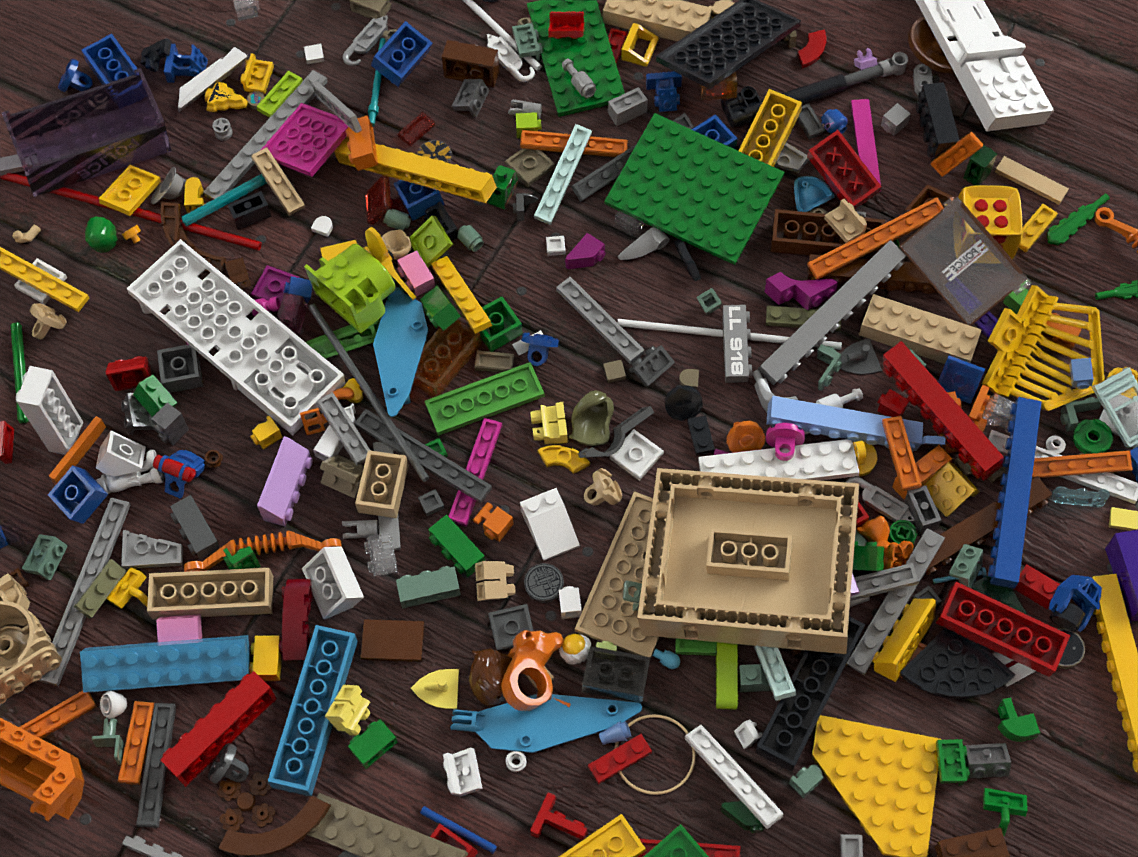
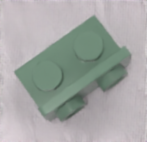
[512,23,542,61]
[22,534,67,580]
[950,544,983,588]

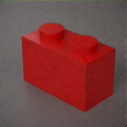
[1014,564,1060,609]

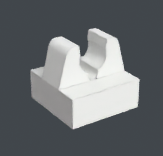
[734,720,763,749]

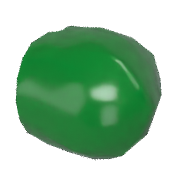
[85,216,117,253]

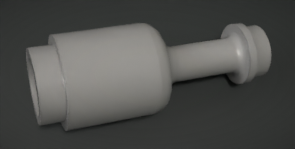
[562,59,596,98]

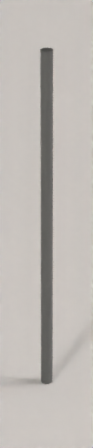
[309,304,429,482]

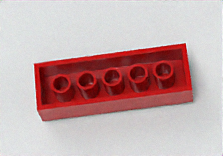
[936,582,1070,677]
[160,671,277,787]

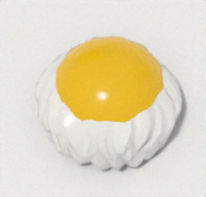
[559,634,591,665]

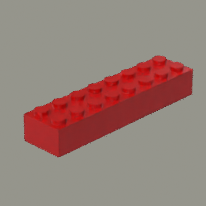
[883,341,1004,481]

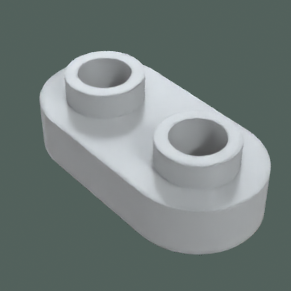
[913,64,933,95]

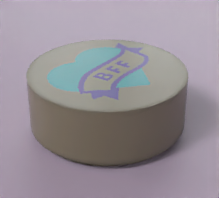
[247,91,264,109]

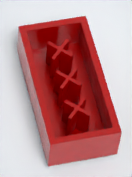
[807,130,882,209]

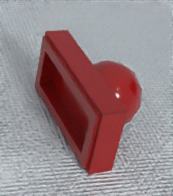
[0,421,14,464]

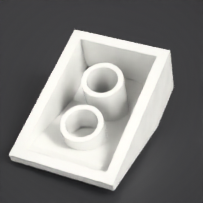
[520,488,580,561]

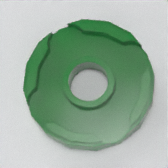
[1073,419,1113,454]

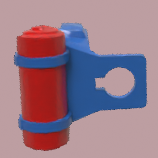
[153,450,205,498]

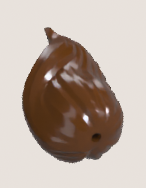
[469,648,512,706]

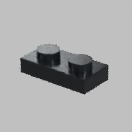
[687,415,715,456]

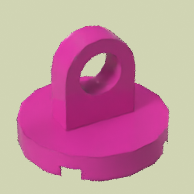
[766,423,805,461]

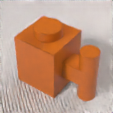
[473,502,514,542]

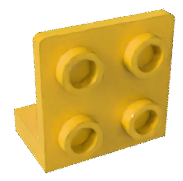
[924,462,980,517]

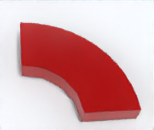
[797,29,826,68]

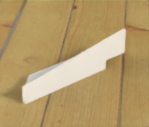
[178,47,248,112]

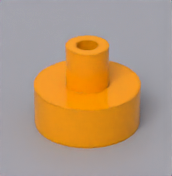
[122,225,141,244]

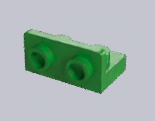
[223,546,261,570]
[936,739,969,785]

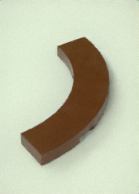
[160,202,227,275]
[219,796,331,856]

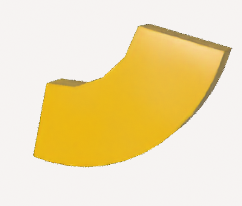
[538,445,590,474]

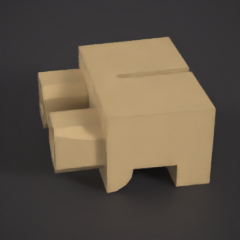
[475,561,516,601]

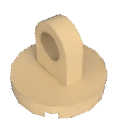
[30,303,67,340]
[584,468,622,506]

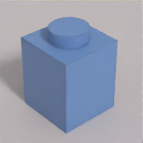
[1069,358,1094,389]

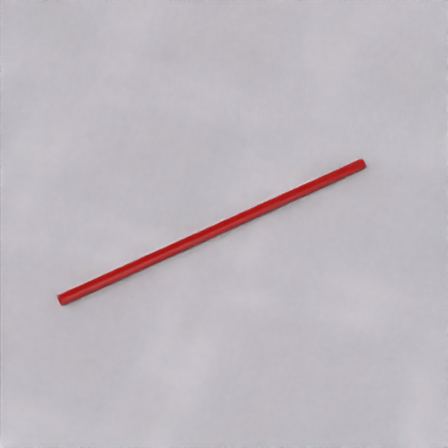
[0,173,262,251]

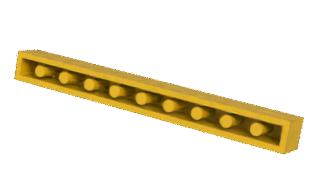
[334,136,497,203]
[1092,574,1138,773]

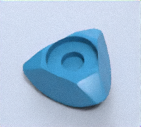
[794,176,835,212]

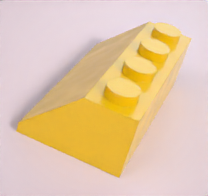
[872,599,936,682]

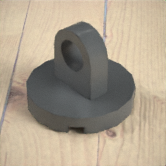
[208,743,249,783]

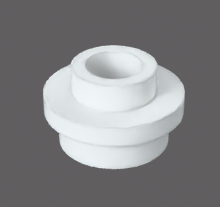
[1045,436,1066,454]
[506,751,527,772]

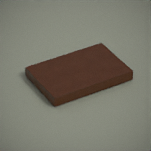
[361,619,425,662]

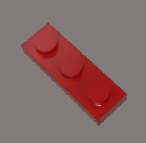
[588,734,652,784]

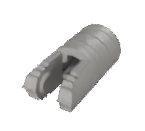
[508,99,542,119]
[342,520,379,539]

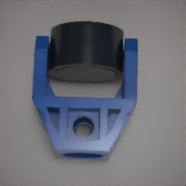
[1050,575,1102,632]

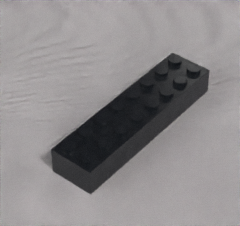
[755,617,865,772]

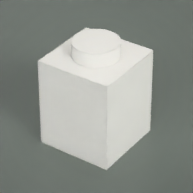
[559,586,581,619]

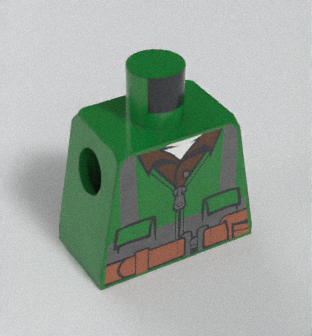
[488,165,518,209]

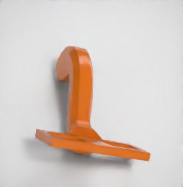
[300,387,354,435]

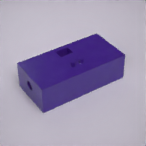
[1105,530,1138,622]

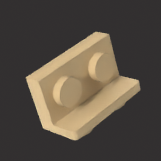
[824,199,867,243]

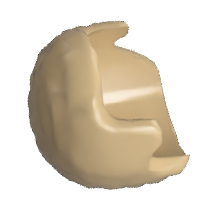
[381,230,411,259]

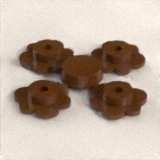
[217,773,275,831]

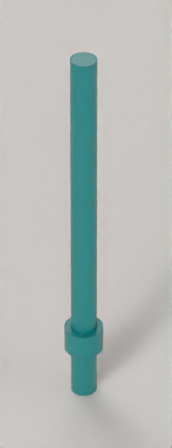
[368,38,386,126]

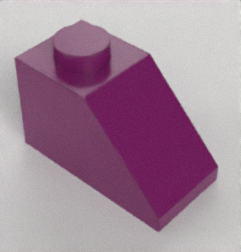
[565,233,606,269]

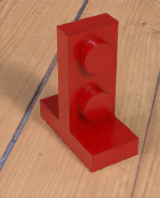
[530,793,587,840]

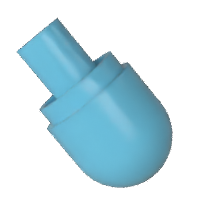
[652,649,680,669]

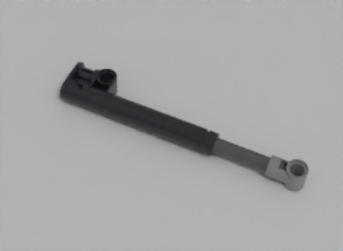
[720,52,908,128]

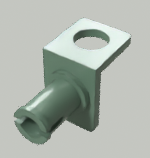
[623,580,642,611]
[92,718,124,765]

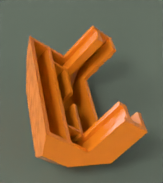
[0,718,84,821]

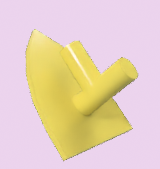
[411,669,459,709]

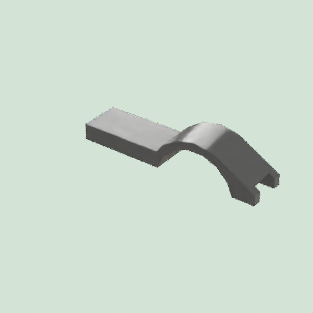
[578,406,655,458]

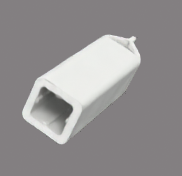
[313,403,356,461]

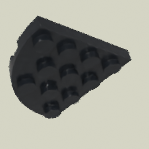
[899,628,1015,699]

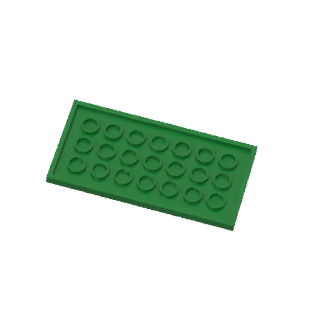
[527,0,625,117]

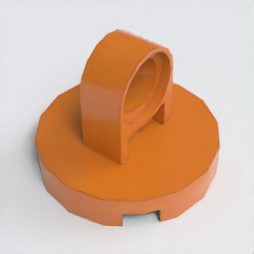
[726,421,766,453]

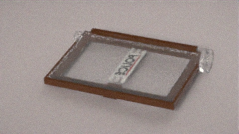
[899,197,1031,326]

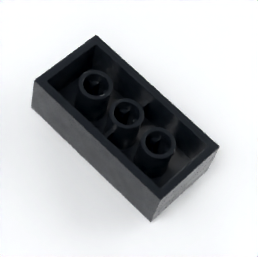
[916,82,960,161]

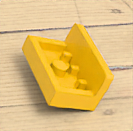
[240,53,274,95]

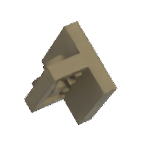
[320,454,364,498]

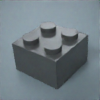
[157,344,204,393]

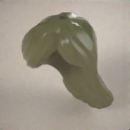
[569,390,614,446]

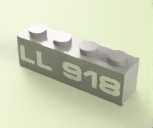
[722,305,752,383]

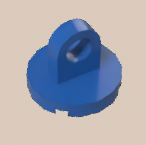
[58,59,92,92]
[521,333,559,366]

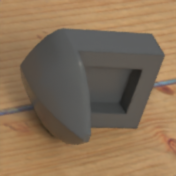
[513,193,538,221]

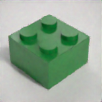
[478,296,523,352]

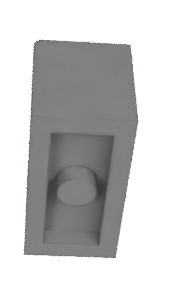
[608,87,648,126]

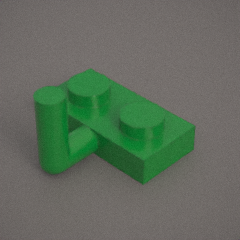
[983,788,1027,836]

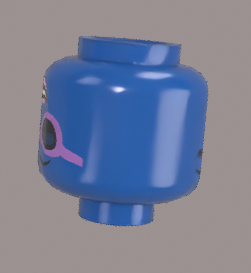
[821,109,848,135]

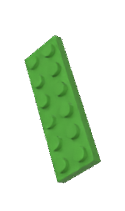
[424,362,545,436]

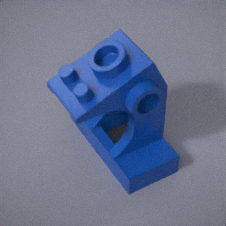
[164,44,208,83]
[646,71,682,112]

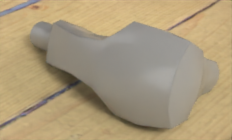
[752,370,798,412]

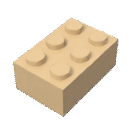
[355,450,409,518]

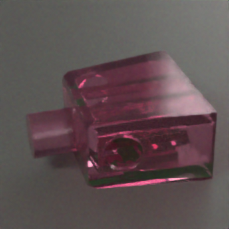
[277,293,308,336]

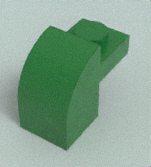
[998,697,1040,742]

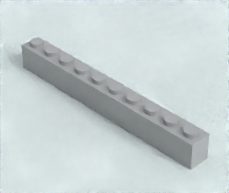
[757,240,906,385]

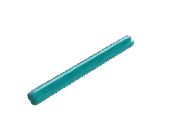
[181,174,267,226]

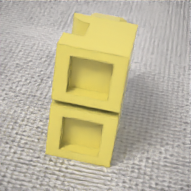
[530,402,568,444]
[325,685,371,736]

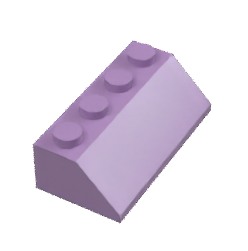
[257,436,313,527]

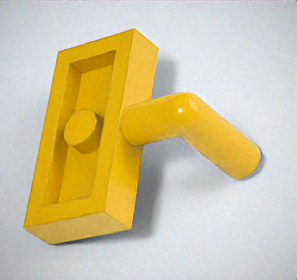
[106,567,148,609]

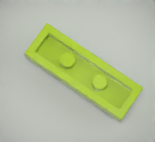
[257,70,303,118]

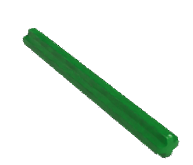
[11,322,29,423]

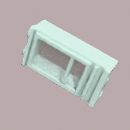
[1091,367,1138,449]

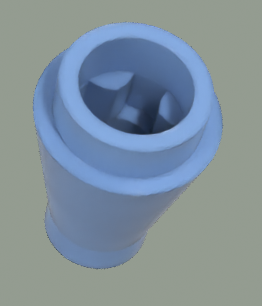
[599,721,631,745]

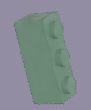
[396,566,461,609]

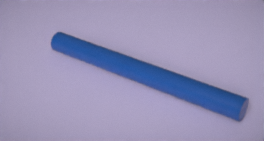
[420,806,497,854]

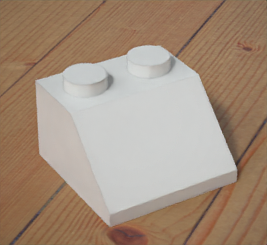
[96,431,146,477]

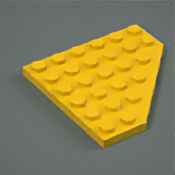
[811,715,942,857]

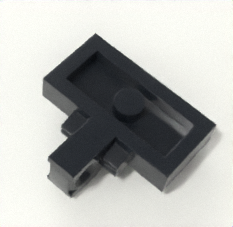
[141,38,172,73]

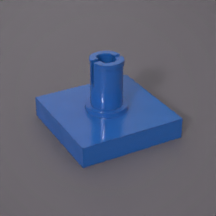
[938,355,985,404]

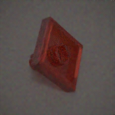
[365,175,400,225]

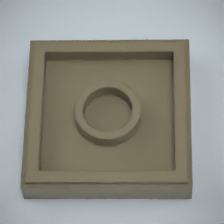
[505,148,555,187]

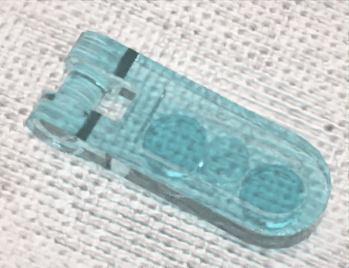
[1052,486,1110,507]

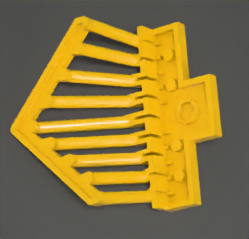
[982,285,1105,411]

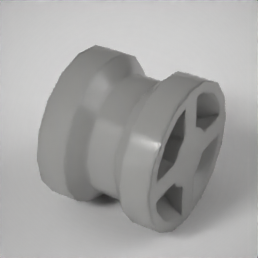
[212,118,233,140]

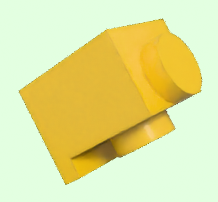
[250,416,282,450]

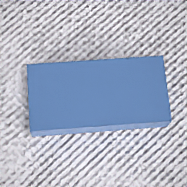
[921,436,946,446]

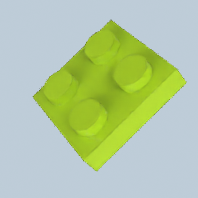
[409,216,453,268]

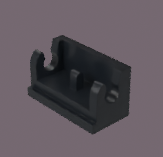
[424,201,458,241]

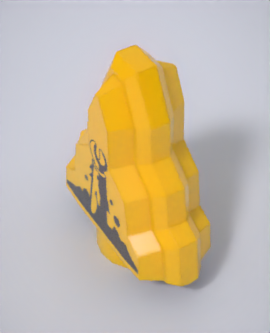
[205,81,248,112]

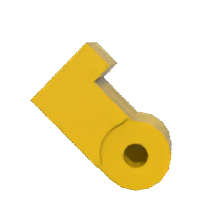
[184,177,204,214]

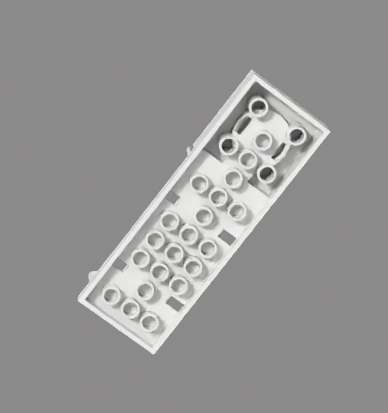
[916,0,1054,131]
[127,239,345,435]

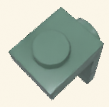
[817,344,842,391]
[1060,397,1101,432]

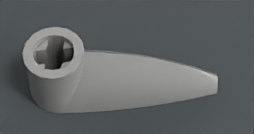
[618,227,670,260]

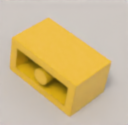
[250,636,282,681]

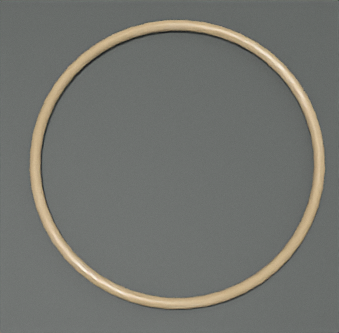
[614,715,696,795]

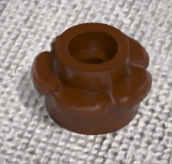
[204,450,223,468]

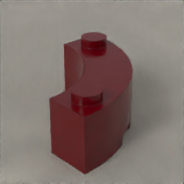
[279,579,313,660]

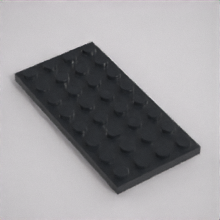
[656,0,801,89]

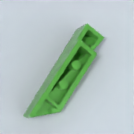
[306,318,381,359]

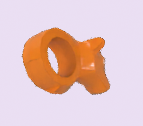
[501,630,563,711]

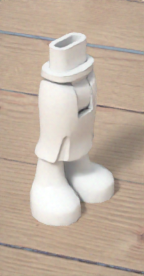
[96,449,164,494]

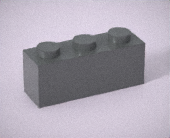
[170,495,221,560]

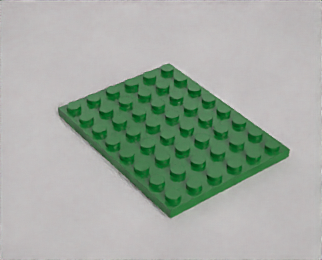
[604,113,784,265]

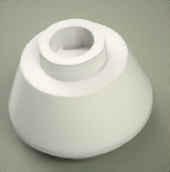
[100,691,127,719]

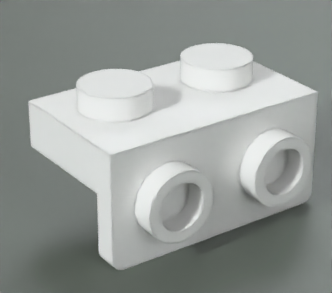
[443,748,483,797]

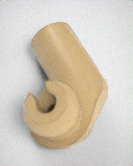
[13,225,41,243]

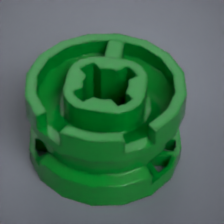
[888,520,917,544]

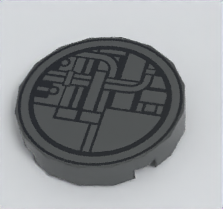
[524,563,564,603]

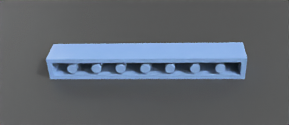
[766,396,923,451]

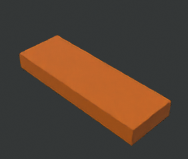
[930,131,984,177]

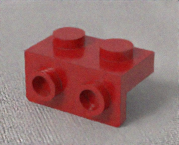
[548,12,585,39]

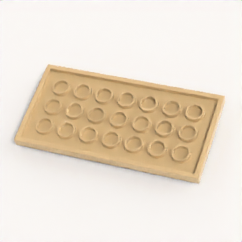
[575,491,659,661]

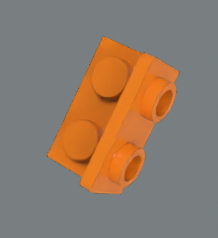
[969,385,996,432]

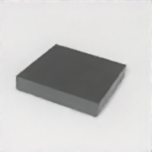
[488,604,534,652]

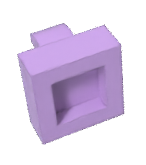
[854,48,877,69]

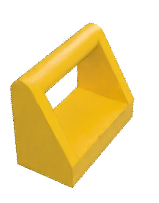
[622,23,659,67]

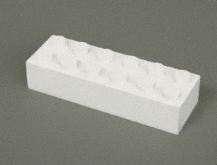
[16,366,83,455]

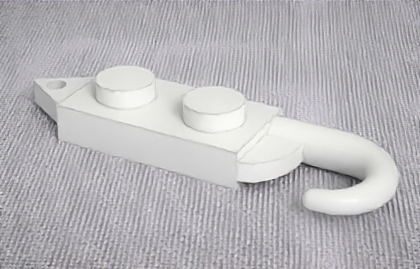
[487,34,535,82]

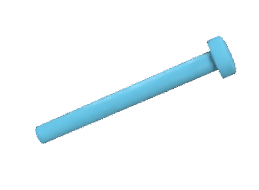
[933,567,987,584]

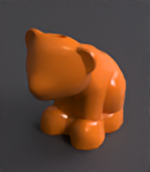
[856,516,914,570]

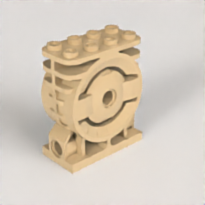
[0,574,62,705]

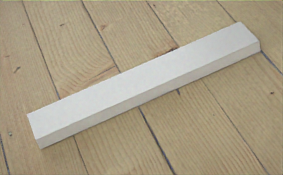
[685,725,783,829]

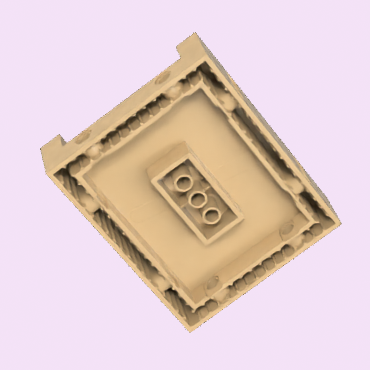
[637,468,859,654]

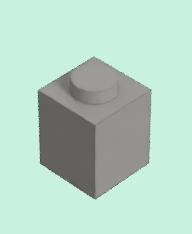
[881,103,911,136]

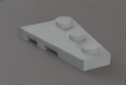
[121,530,183,569]

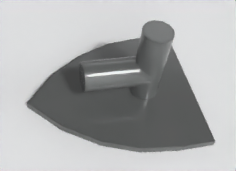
[840,339,882,375]

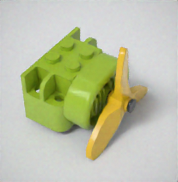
[304,227,417,333]

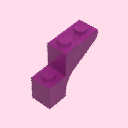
[764,272,838,311]

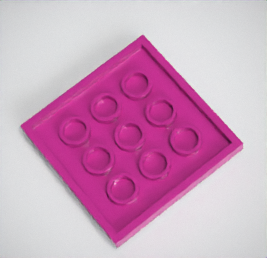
[260,103,348,177]

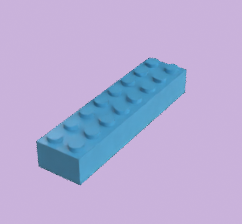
[268,625,358,797]
[80,635,250,693]

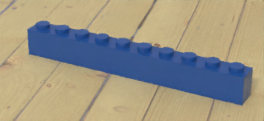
[988,397,1042,589]

